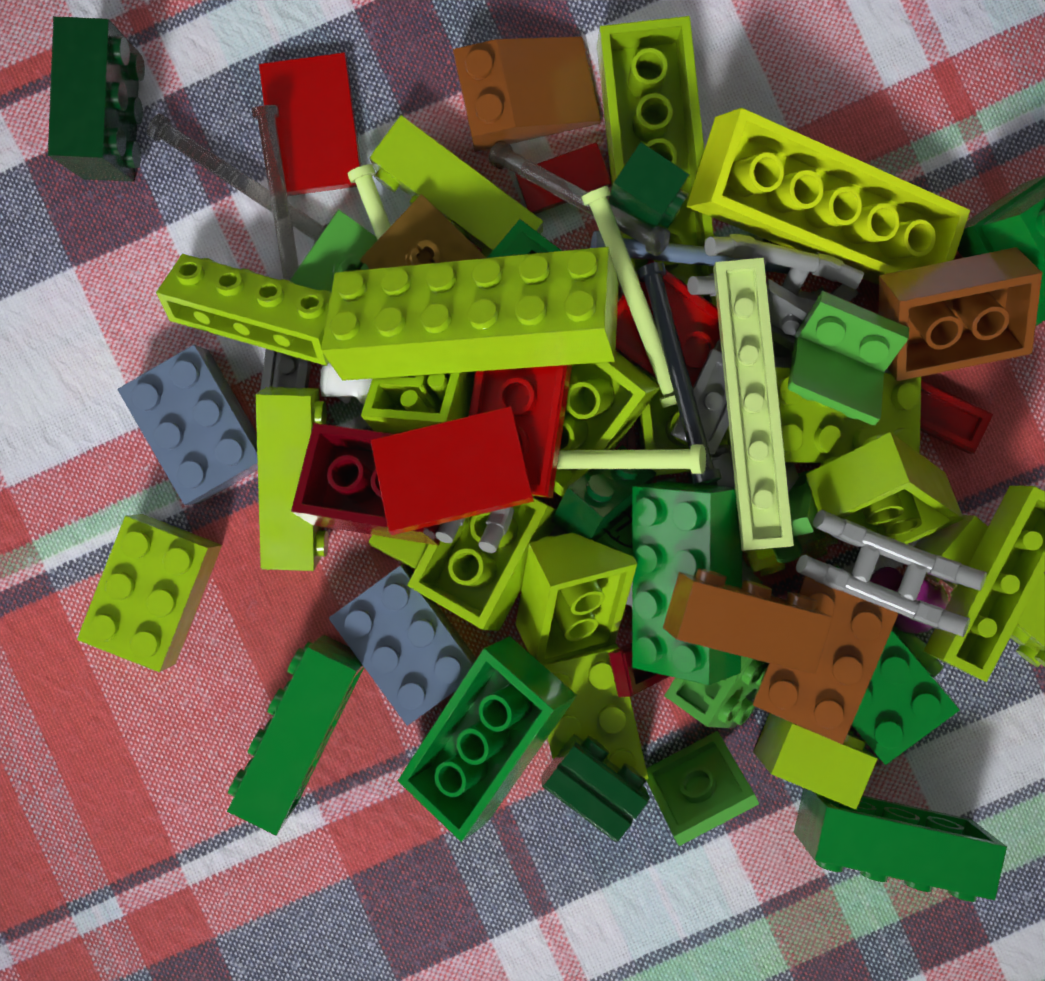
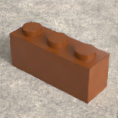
[663,568,833,674]

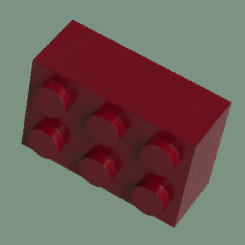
[291,423,440,546]

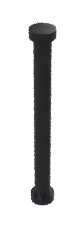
[637,262,722,486]

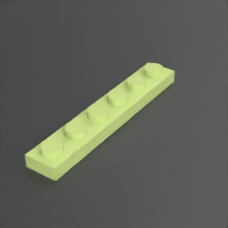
[713,258,794,551]

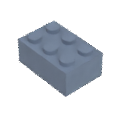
[117,345,258,505]
[329,564,477,726]

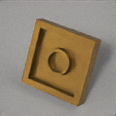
[359,194,486,269]

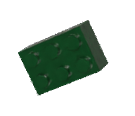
[48,16,145,182]

